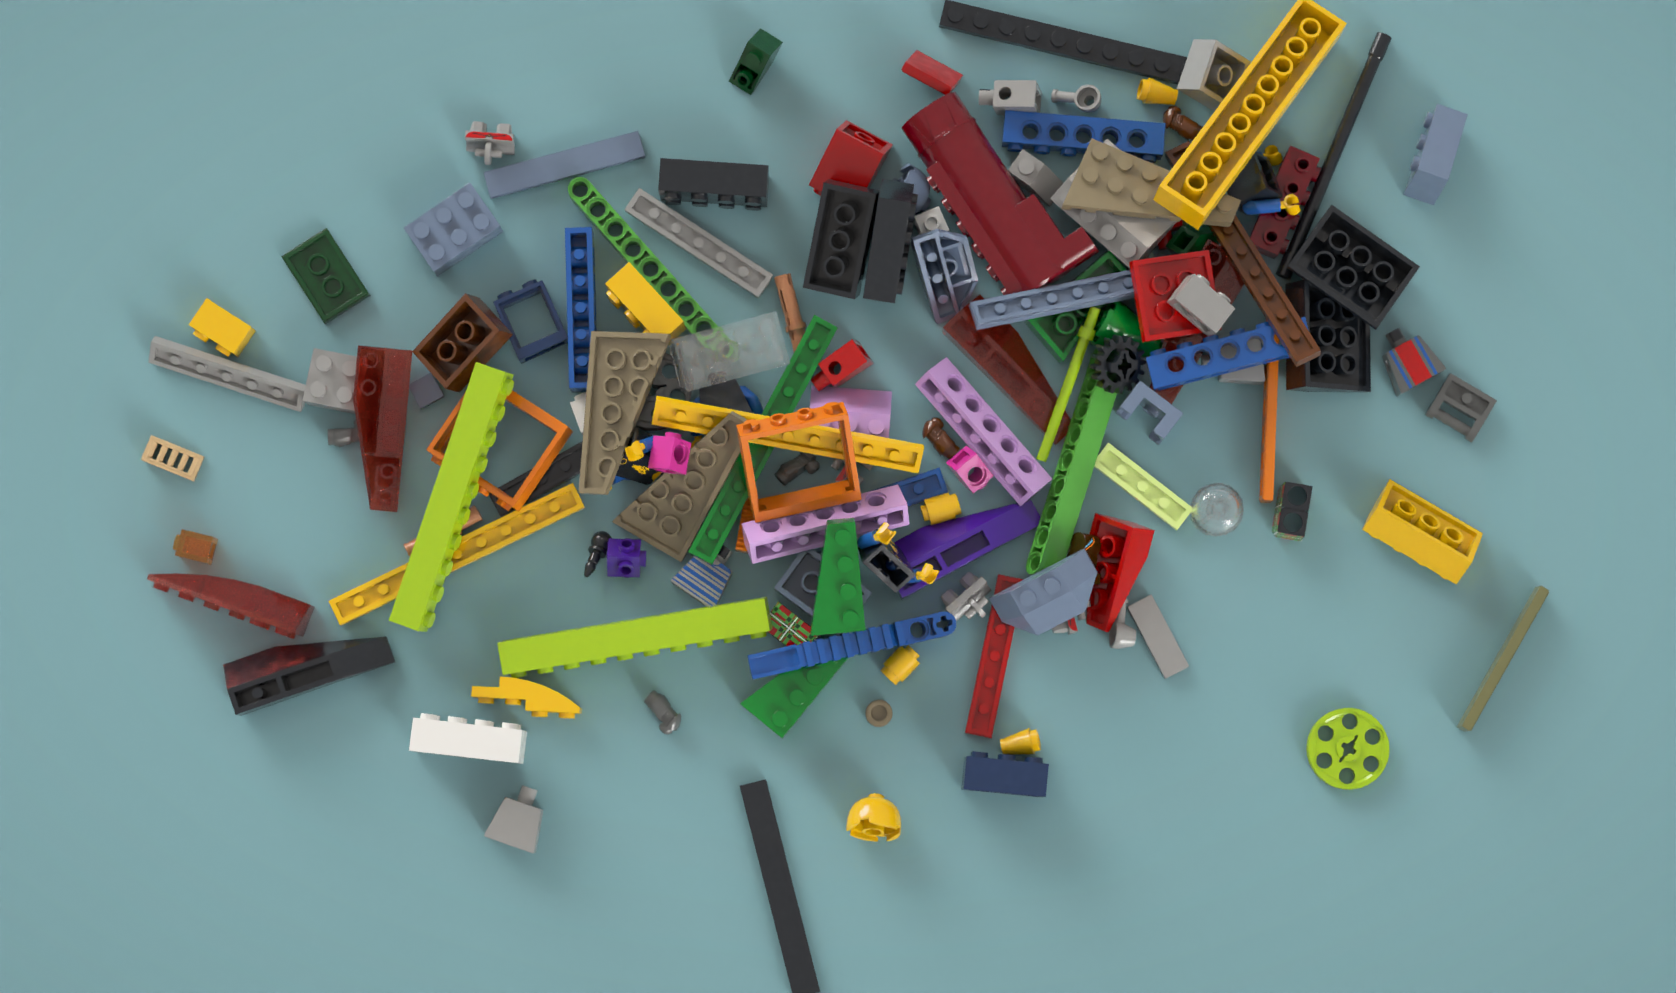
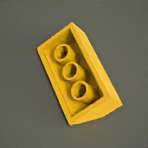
[1362,479,1483,584]

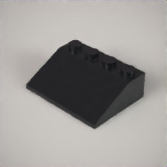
[1287,205,1420,330]
[1285,280,1371,392]

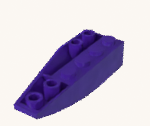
[894,500,1041,600]

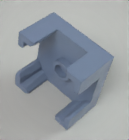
[1116,381,1183,445]

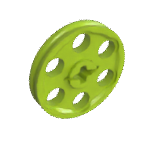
[1306,708,1389,790]

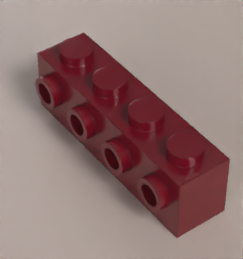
[1250,146,1321,260]

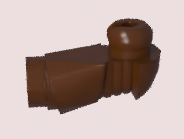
[1163,106,1203,141]
[922,417,960,460]

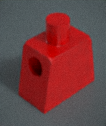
[810,339,874,391]

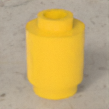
[920,493,962,525]
[880,645,920,685]

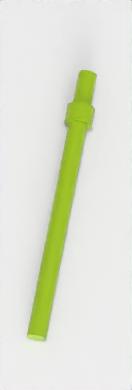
[1036,306,1101,462]

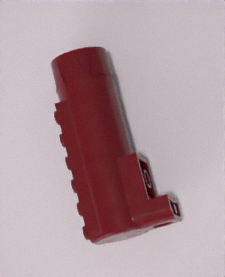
[901,92,1099,295]

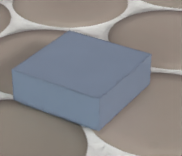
[408,373,445,410]

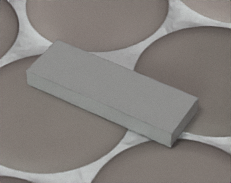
[1127,594,1189,679]

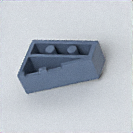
[1403,104,1468,205]

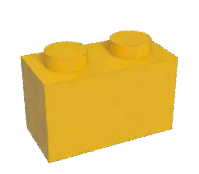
[189,298,256,357]

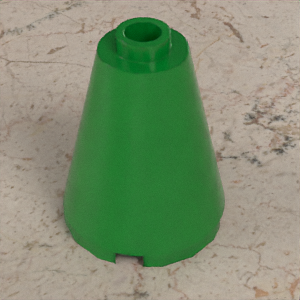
[1089,301,1163,359]

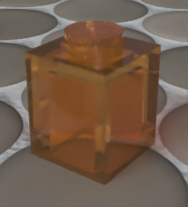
[173,529,218,565]

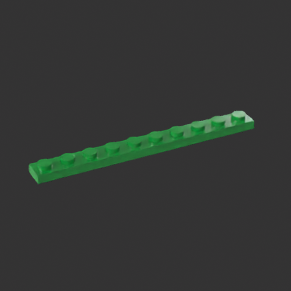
[688,315,838,565]

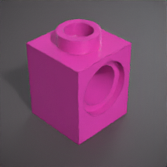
[648,432,691,475]
[946,446,993,494]

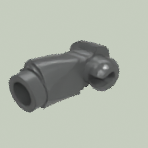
[328,418,371,447]
[774,452,820,486]
[644,690,681,735]

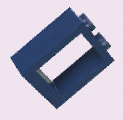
[493,279,568,364]

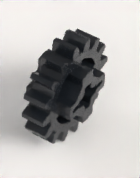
[1089,334,1146,394]

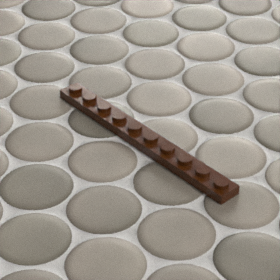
[1165,141,1321,367]

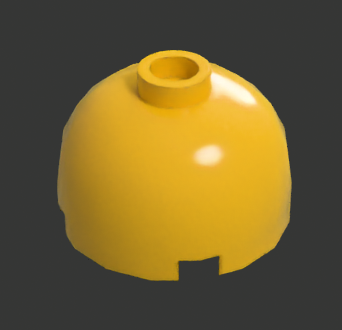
[846,793,901,842]

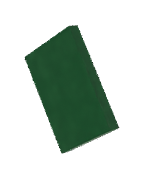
[281,228,371,324]

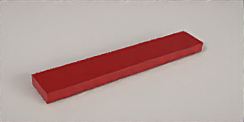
[965,574,1024,739]

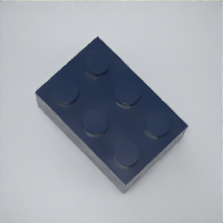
[961,751,1049,797]

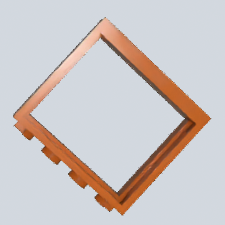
[426,390,573,512]
[736,402,862,523]

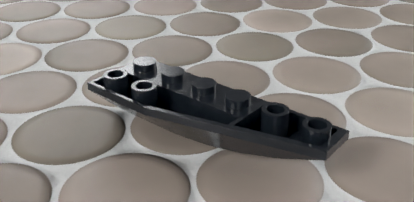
[223,636,395,716]

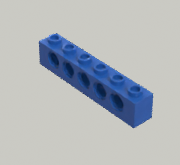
[1002,110,1165,163]
[565,227,597,392]
[1146,317,1309,392]

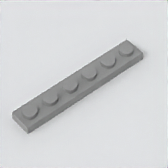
[624,188,773,299]
[148,336,306,412]

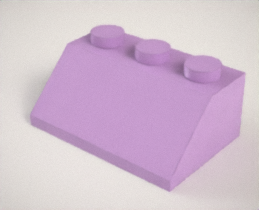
[810,386,892,438]

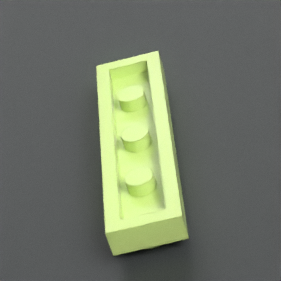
[1094,443,1194,531]

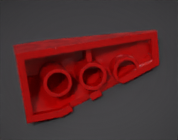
[1086,513,1155,632]

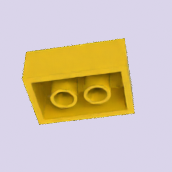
[605,262,686,345]

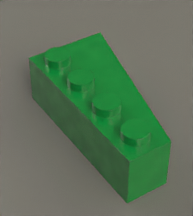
[1024,251,1126,363]
[810,517,866,636]
[740,657,848,739]

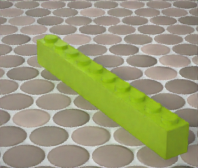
[389,362,514,632]
[497,597,773,678]

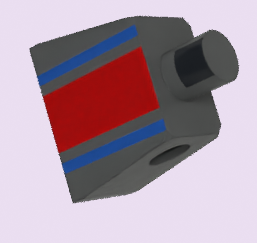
[1382,328,1446,397]

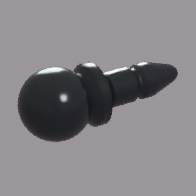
[584,531,612,577]

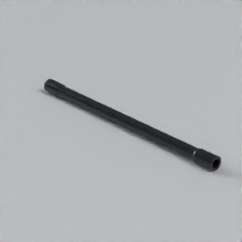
[1275,32,1392,280]

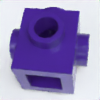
[607,538,646,578]

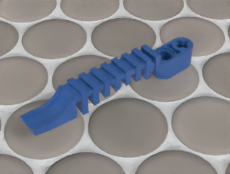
[747,612,956,680]

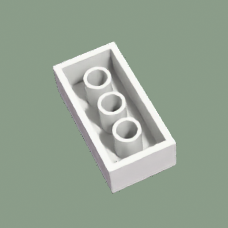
[409,713,527,764]

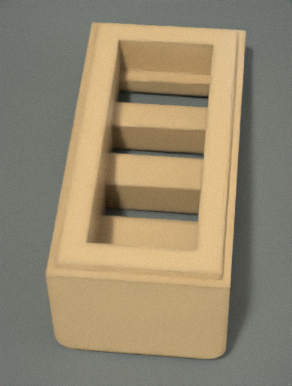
[141,435,205,481]

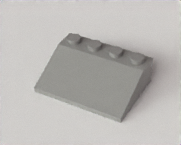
[1051,139,1176,268]

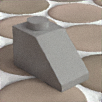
[1008,149,1063,207]

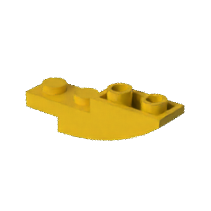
[471,676,582,719]

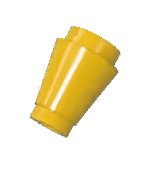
[1137,78,1178,105]
[1000,728,1041,755]

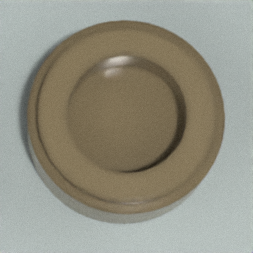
[865,700,893,727]

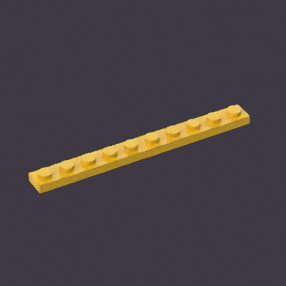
[651,396,924,473]
[329,483,585,626]

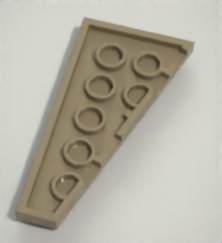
[1061,138,1241,227]
[579,331,672,495]
[612,411,747,562]

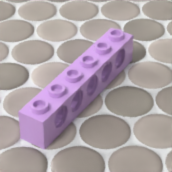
[915,357,1052,506]
[741,485,909,564]

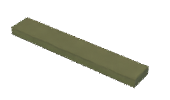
[1457,586,1549,732]

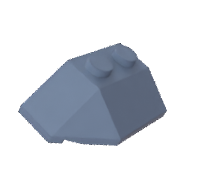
[911,229,978,324]
[989,548,1097,636]

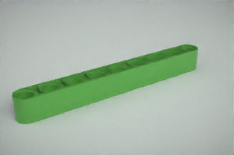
[568,177,734,364]
[1026,348,1117,575]

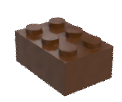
[412,293,513,393]

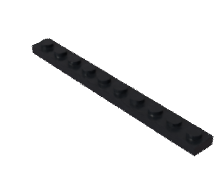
[939,0,1187,84]

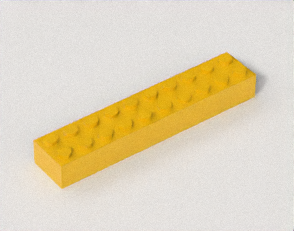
[1153,0,1347,230]

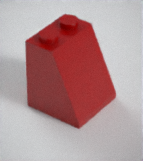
[809,120,893,196]

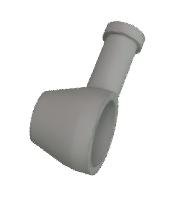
[1051,85,1102,113]
[1109,599,1136,649]

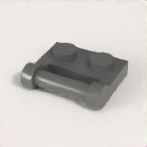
[1425,373,1497,443]

